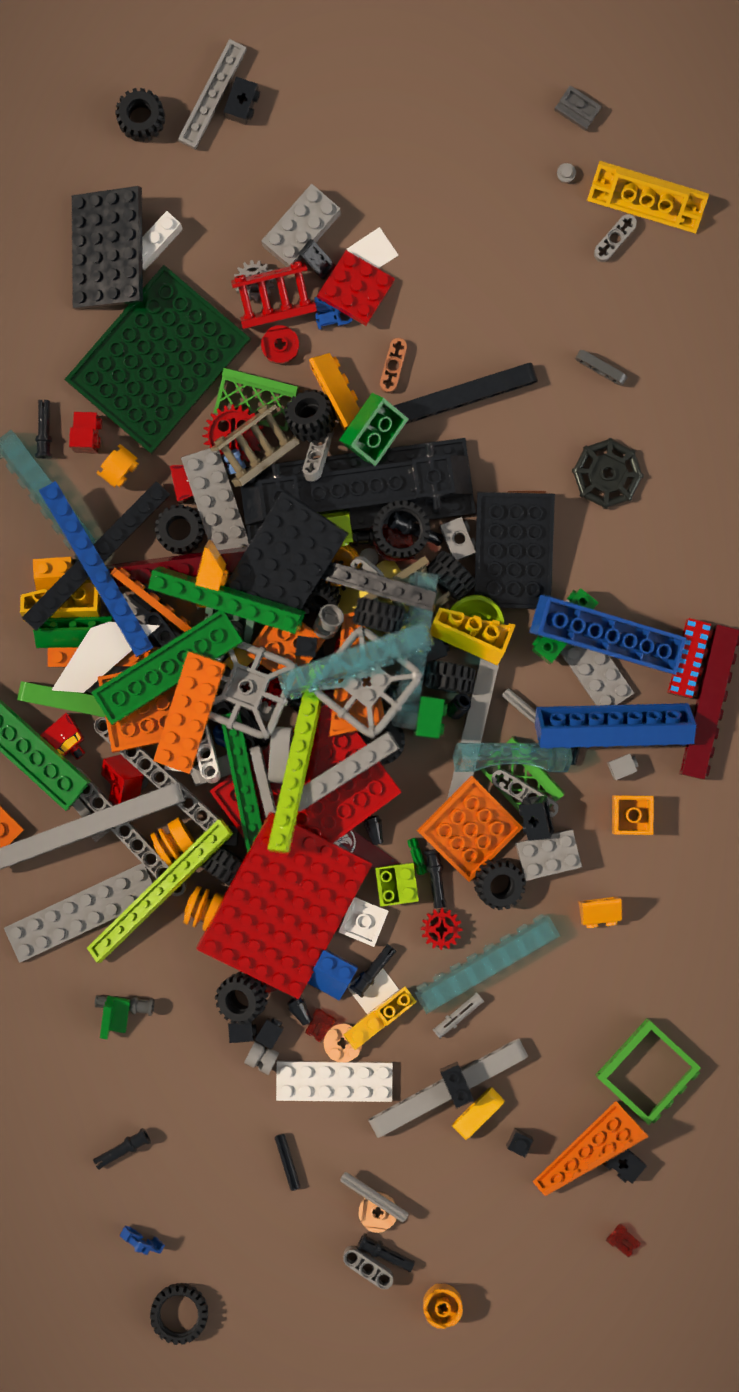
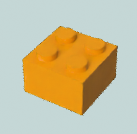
[612,795,654,835]

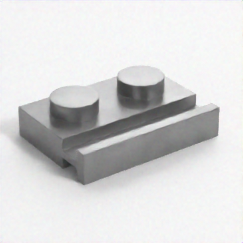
[554,85,602,131]

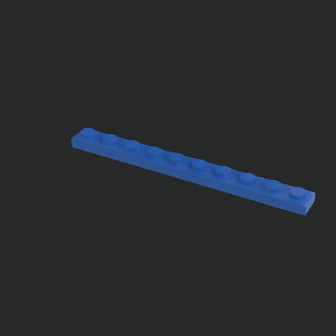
[39,481,153,658]

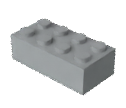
[261,184,341,267]

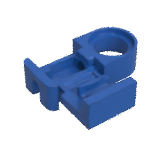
[314,297,353,330]
[120,1226,165,1255]

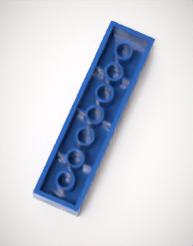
[529,595,686,675]
[535,703,696,749]

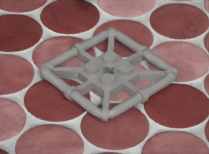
[311,626,423,738]
[209,642,299,739]

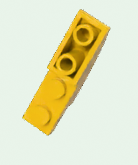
[343,987,417,1050]

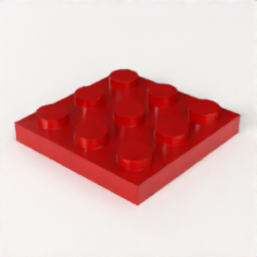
[317,250,395,326]

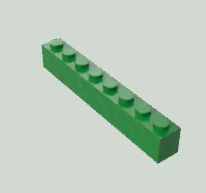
[148,566,305,634]

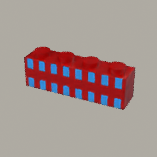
[667,618,713,699]

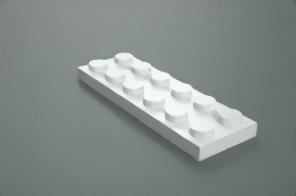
[276,1061,392,1102]

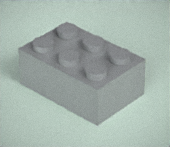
[515,829,582,881]

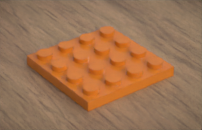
[98,672,178,753]
[417,775,523,882]

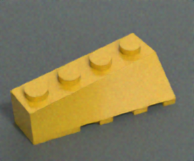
[20,579,101,622]
[427,607,516,666]

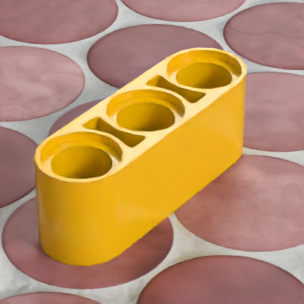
[452,1087,505,1140]

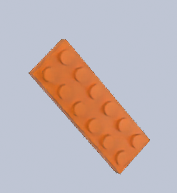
[153,651,226,774]

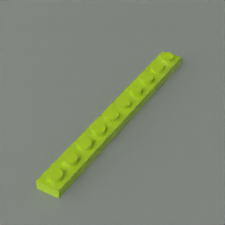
[268,664,328,853]
[87,819,233,963]

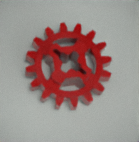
[421,908,463,950]

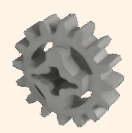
[234,260,275,303]

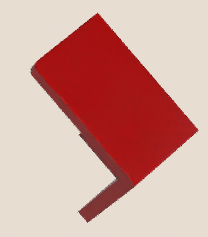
[101,754,144,805]

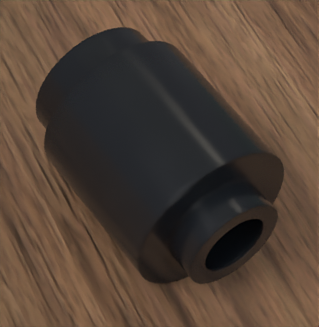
[447,693,471,719]

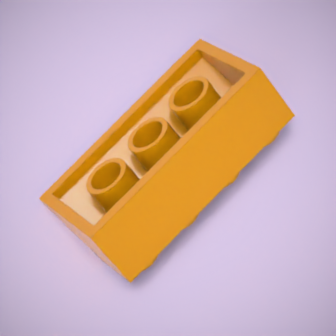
[309,353,362,432]

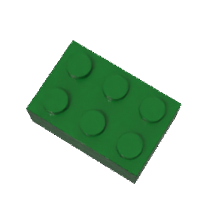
[339,393,408,466]
[413,696,447,739]

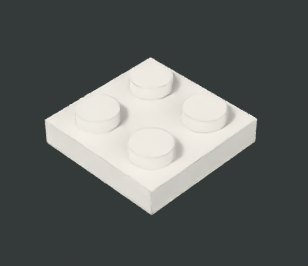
[339,897,389,947]

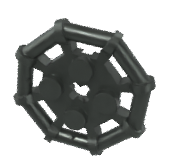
[572,438,644,509]

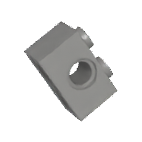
[440,517,476,561]

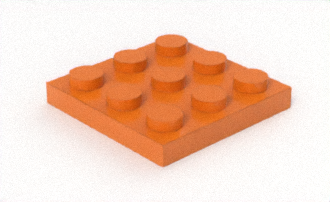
[246,622,326,686]

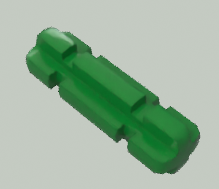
[407,838,427,875]

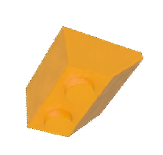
[196,540,228,591]
[33,557,75,591]
[579,896,622,928]

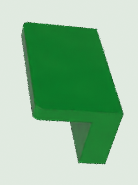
[100,996,130,1039]

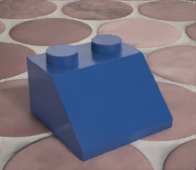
[308,949,358,1001]

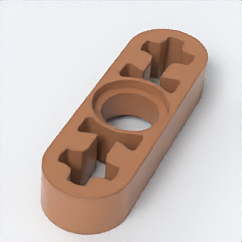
[380,338,407,393]

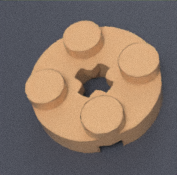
[324,1023,362,1062]
[359,1192,396,1233]

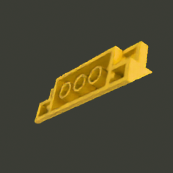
[587,161,709,234]

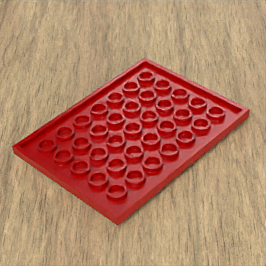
[210,699,402,843]
[196,811,372,999]

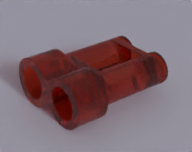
[305,1008,336,1042]
[606,1224,640,1257]

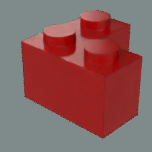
[69,412,102,454]

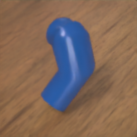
[213,724,226,748]

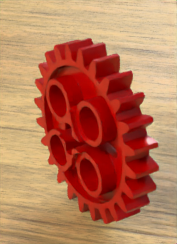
[202,404,265,466]

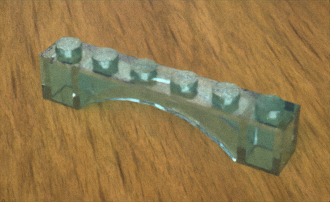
[453,743,573,772]

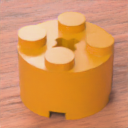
[96,444,139,488]
[423,1283,463,1329]

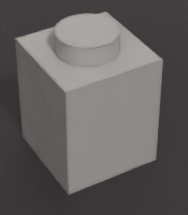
[607,754,638,780]

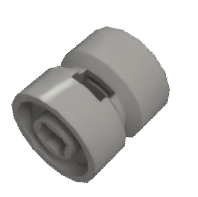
[313,604,344,639]
[244,1040,279,1075]

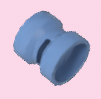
[221,449,246,474]

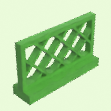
[214,368,299,432]
[479,736,565,817]

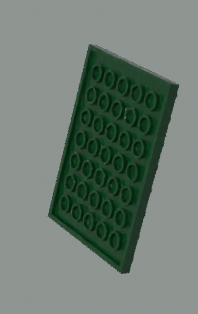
[64,265,251,454]

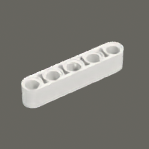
[197,722,221,784]

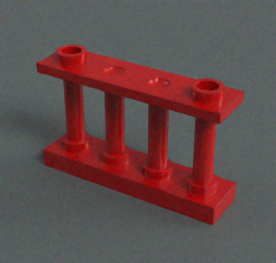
[231,261,317,329]

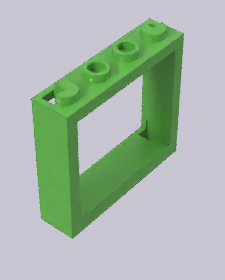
[595,1018,701,1125]

